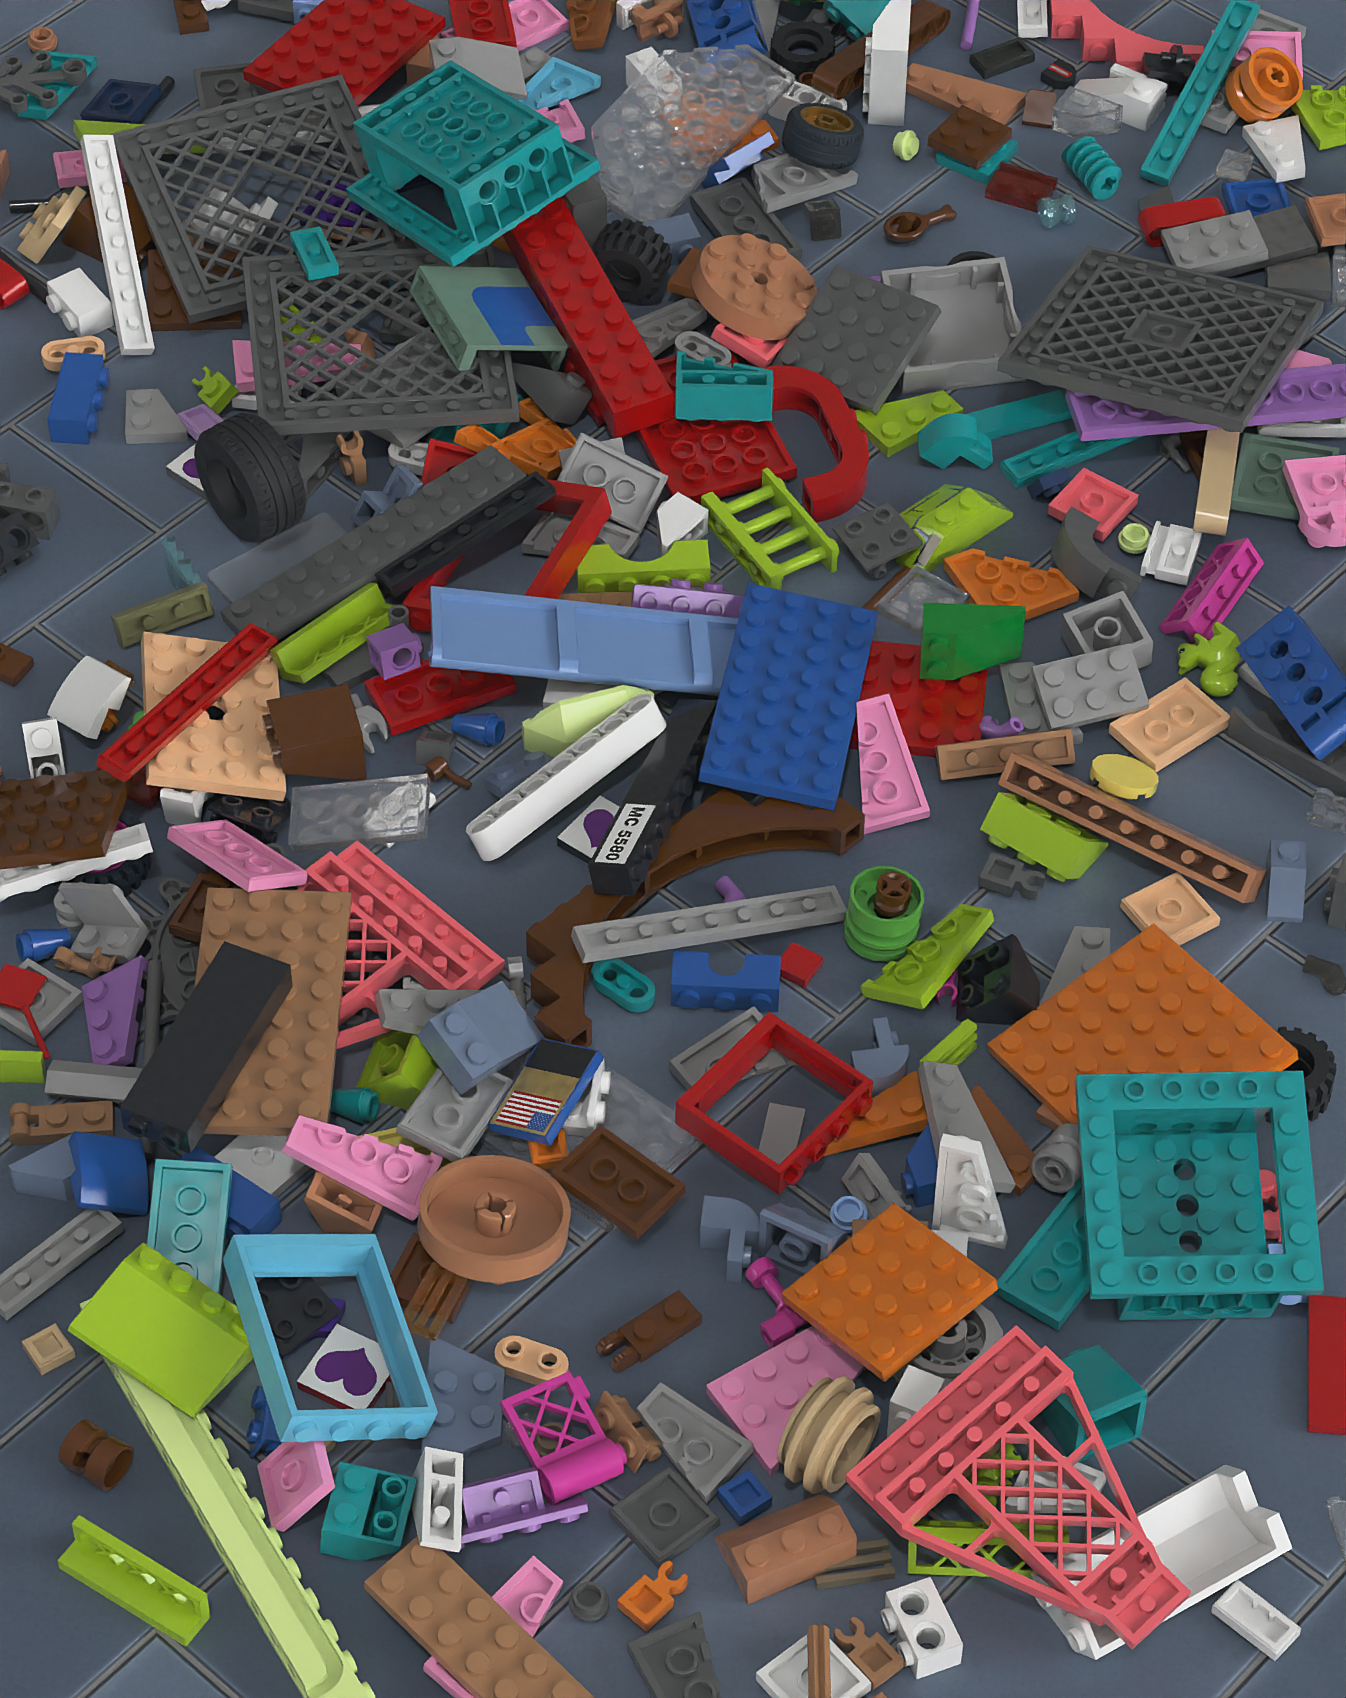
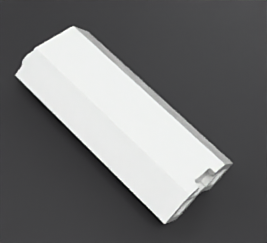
[1031,1465,1292,1660]

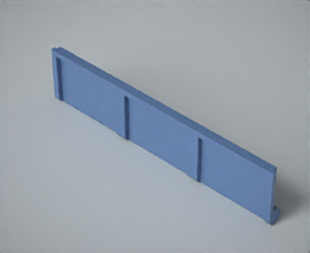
[428,586,738,696]

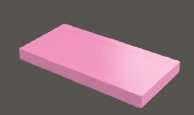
[439,0,569,52]
[167,819,308,892]

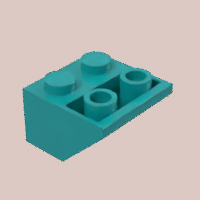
[319,1461,417,1561]

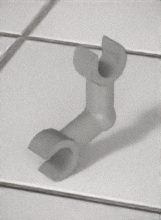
[507,956,527,1013]

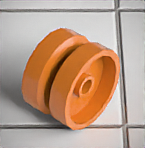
[1225,47,1303,124]

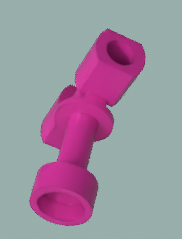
[745,1257,808,1348]

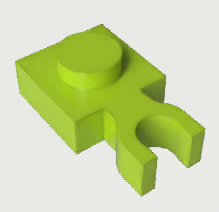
[192,366,239,415]

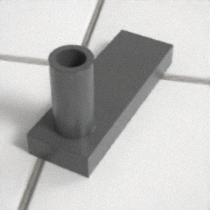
[321,605,424,689]

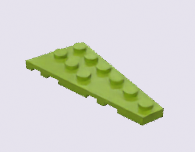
[1291,85,1346,150]

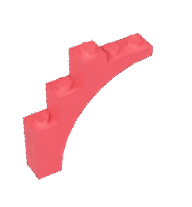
[1047,0,1204,74]

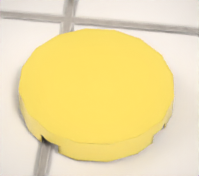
[1089,754,1159,800]

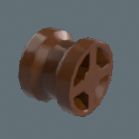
[873,872,912,917]

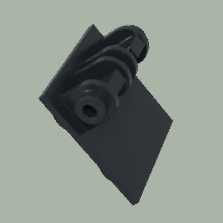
[207,794,301,845]
[233,1277,341,1357]

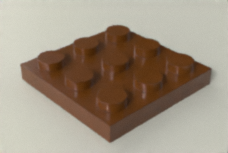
[147,248,242,332]

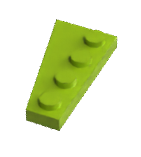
[860,904,994,1010]

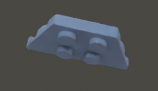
[421,1337,505,1459]

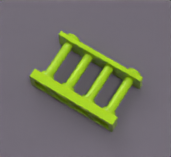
[701,467,839,590]

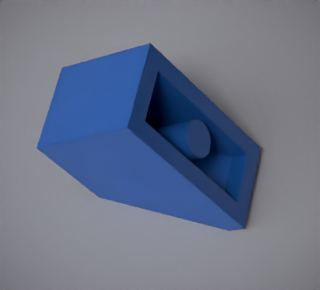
[900,1122,938,1208]

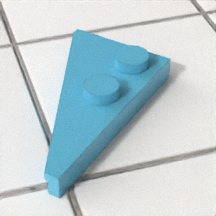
[518,57,601,110]

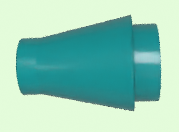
[330,1087,379,1124]

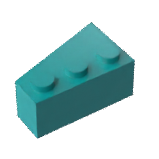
[675,351,773,422]

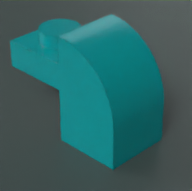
[918,413,993,470]

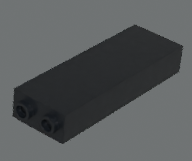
[120,941,293,1154]

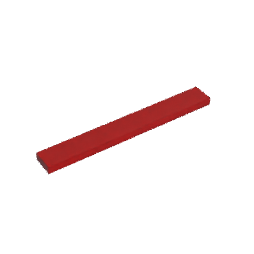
[96,622,278,783]

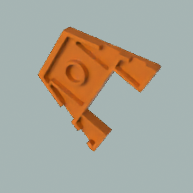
[454,397,577,480]

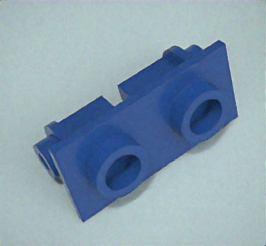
[246,1385,294,1459]

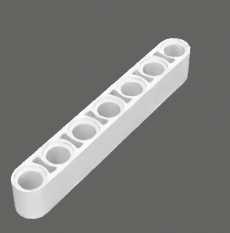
[466,694,667,861]

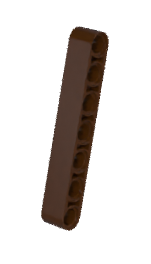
[811,0,951,100]

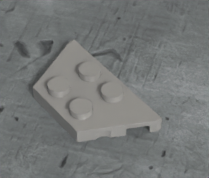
[751,153,858,214]

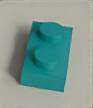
[290,226,339,281]

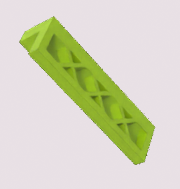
[269,582,394,684]
[57,1515,211,1647]
[907,1519,1070,1579]

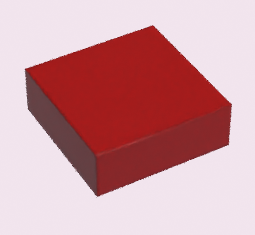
[780,942,823,988]

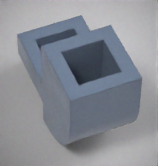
[350,465,424,526]
[850,1017,909,1098]
[700,1196,759,1283]

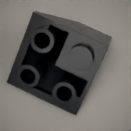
[956,934,1040,1025]

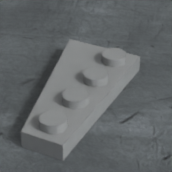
[918,1061,1016,1193]

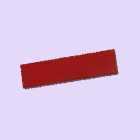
[1307,1295,1346,1435]

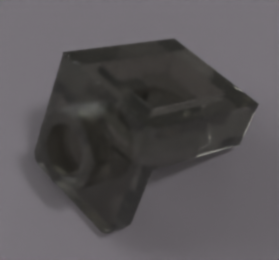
[804,199,842,241]

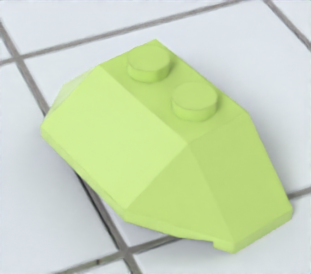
[522,685,654,758]

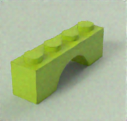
[576,539,711,593]

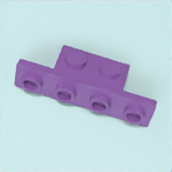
[631,578,744,618]
[443,1467,589,1553]

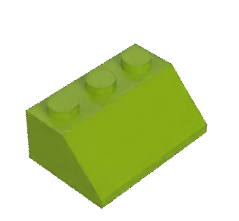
[980,792,1109,882]

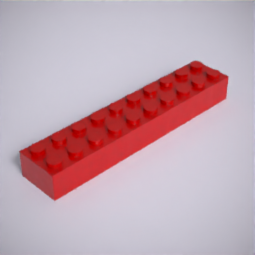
[502,197,674,438]

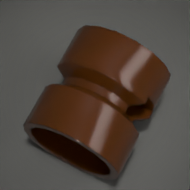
[58,1419,134,1491]

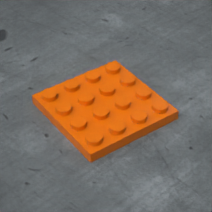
[781,1203,999,1382]

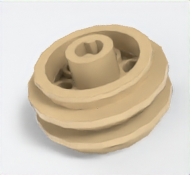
[777,1376,881,1494]

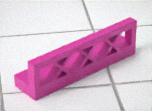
[1159,538,1264,645]

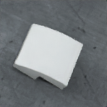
[47,656,131,740]

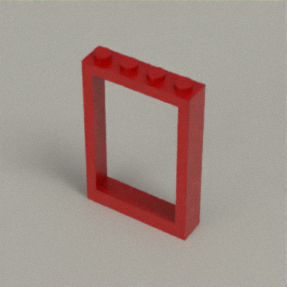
[402,479,612,632]

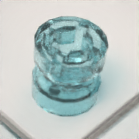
[1038,193,1076,228]

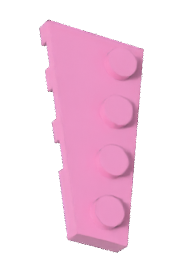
[856,694,930,835]

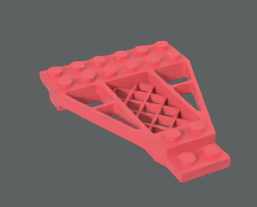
[297,841,505,1050]
[845,1325,1191,1650]

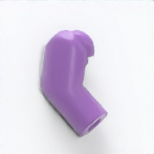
[979,715,1024,739]
[715,876,746,903]

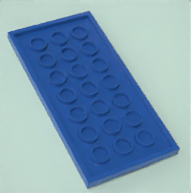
[698,583,878,811]

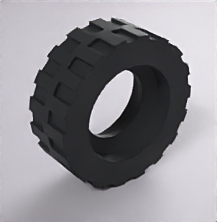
[770,21,836,80]

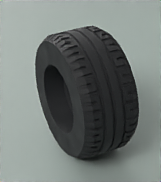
[194,412,307,543]

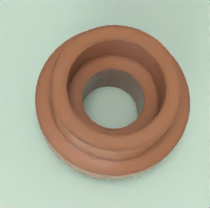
[28,27,58,52]

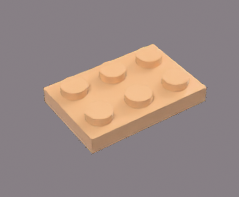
[1109,677,1230,772]

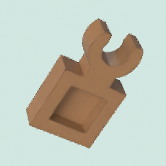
[833,1616,904,1691]

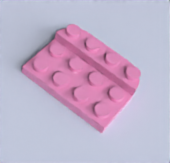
[1282,455,1346,548]

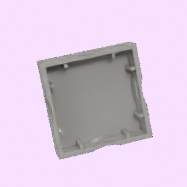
[880,257,1026,395]

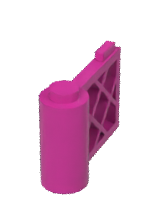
[500,1371,627,1505]

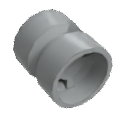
[1031,1123,1081,1193]

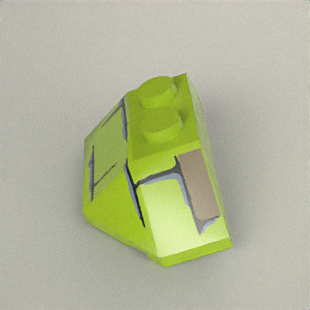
[896,484,1013,580]

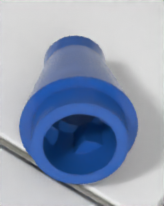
[452,713,505,747]
[15,928,71,962]

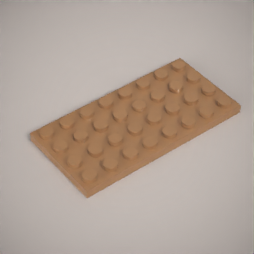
[194,888,352,1136]

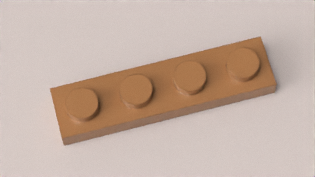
[935,728,1076,780]

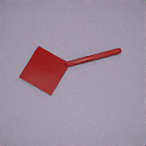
[0,963,50,1059]

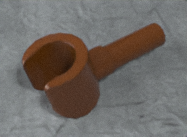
[424,756,472,790]

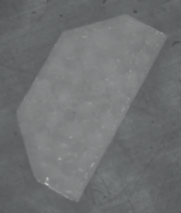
[591,44,795,223]

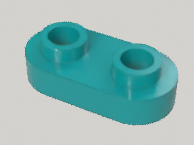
[592,958,655,1012]

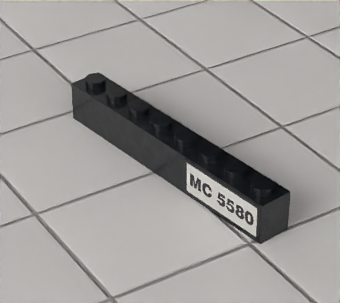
[588,698,717,896]

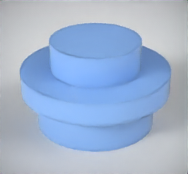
[830,1196,868,1233]

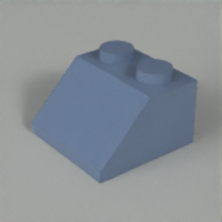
[758,1203,847,1276]

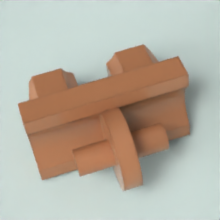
[631,0,684,42]

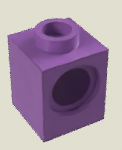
[366,623,423,680]

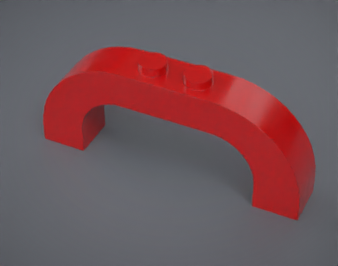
[763,366,869,523]

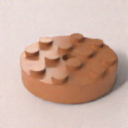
[692,233,817,340]
[417,1155,571,1285]

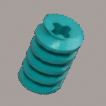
[1061,136,1122,200]

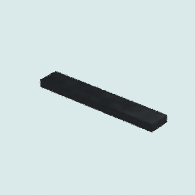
[375,471,557,598]

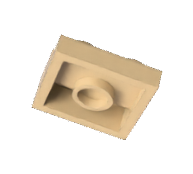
[17,185,87,264]

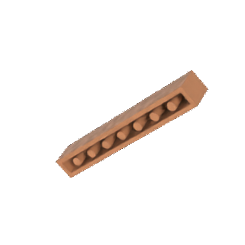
[998,753,1269,903]

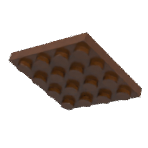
[0,769,133,869]

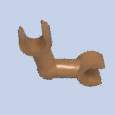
[53,947,118,978]

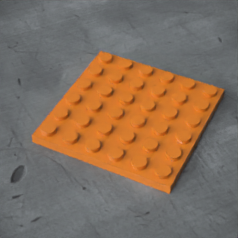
[987,923,1299,1125]

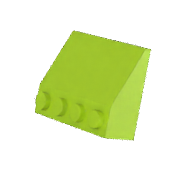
[67,1242,253,1418]

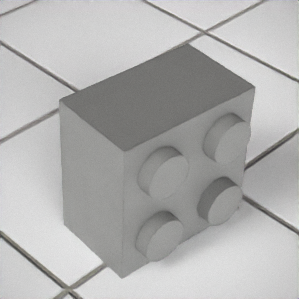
[1062,591,1153,669]

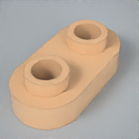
[41,336,106,372]
[494,1336,569,1385]

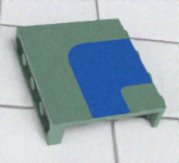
[410,266,568,371]

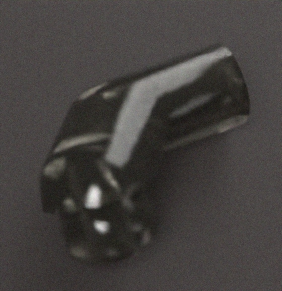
[1303,954,1346,995]

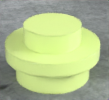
[893,130,919,161]
[1118,523,1151,554]

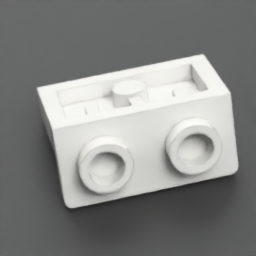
[561,1059,611,1137]

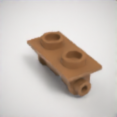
[593,1390,661,1474]

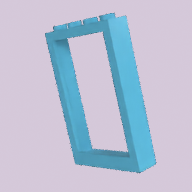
[223,1234,438,1443]

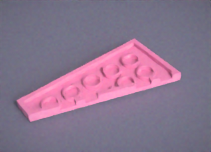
[706,1326,868,1478]

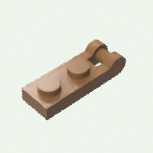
[9,1100,114,1145]

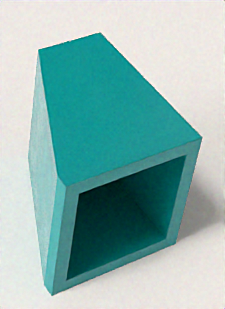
[1040,1344,1148,1463]

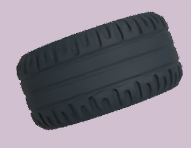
[782,103,864,170]

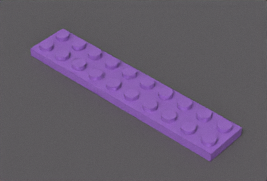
[1065,364,1346,441]

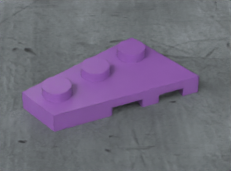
[82,955,149,1066]

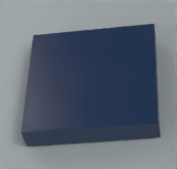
[80,79,162,124]

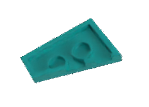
[17,50,98,120]

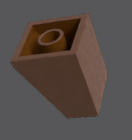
[62,181,157,266]
[262,684,366,781]

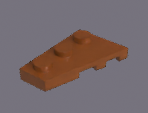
[566,0,617,50]
[970,1084,1036,1197]

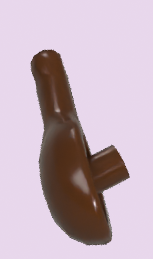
[883,204,957,243]

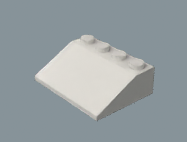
[863,0,911,126]

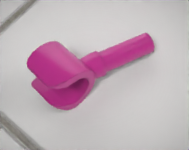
[936,967,958,1007]

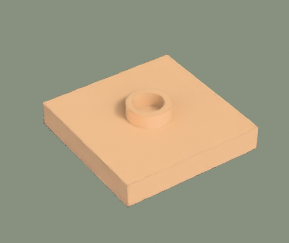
[1120,871,1220,946]

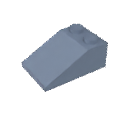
[417,981,546,1095]

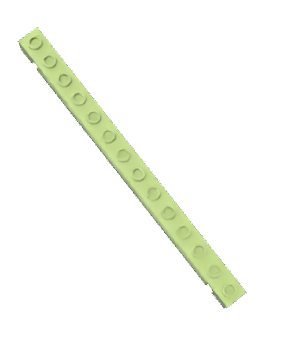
[80,1299,375,1698]

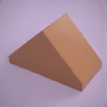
[303,1170,383,1234]

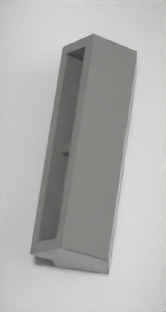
[44,1060,143,1103]

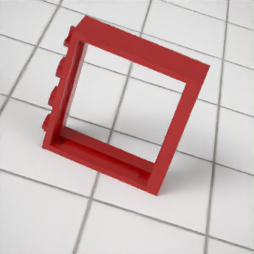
[675,1012,873,1195]

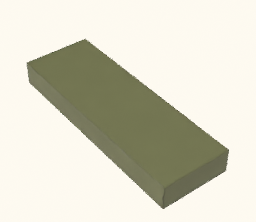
[110,581,214,648]

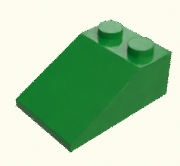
[920,603,1026,680]

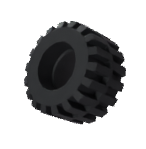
[592,219,672,303]
[1265,1027,1337,1123]

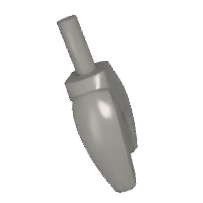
[351,694,389,754]

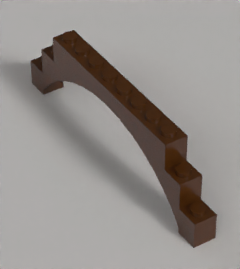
[526,787,865,1048]

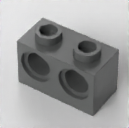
[0,481,60,540]

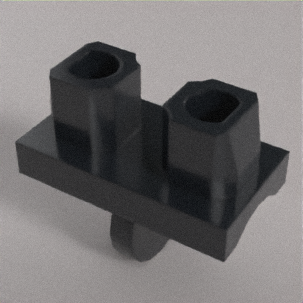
[1142,45,1195,93]

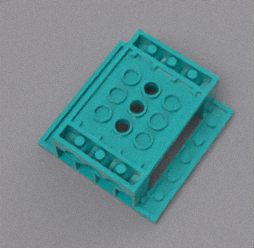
[346,60,601,267]
[1074,1071,1324,1321]

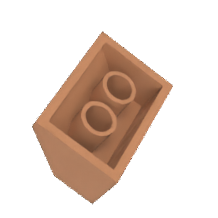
[715,1493,857,1605]

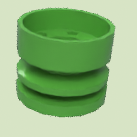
[843,866,924,962]

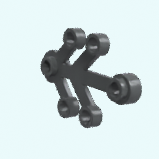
[0,51,87,113]

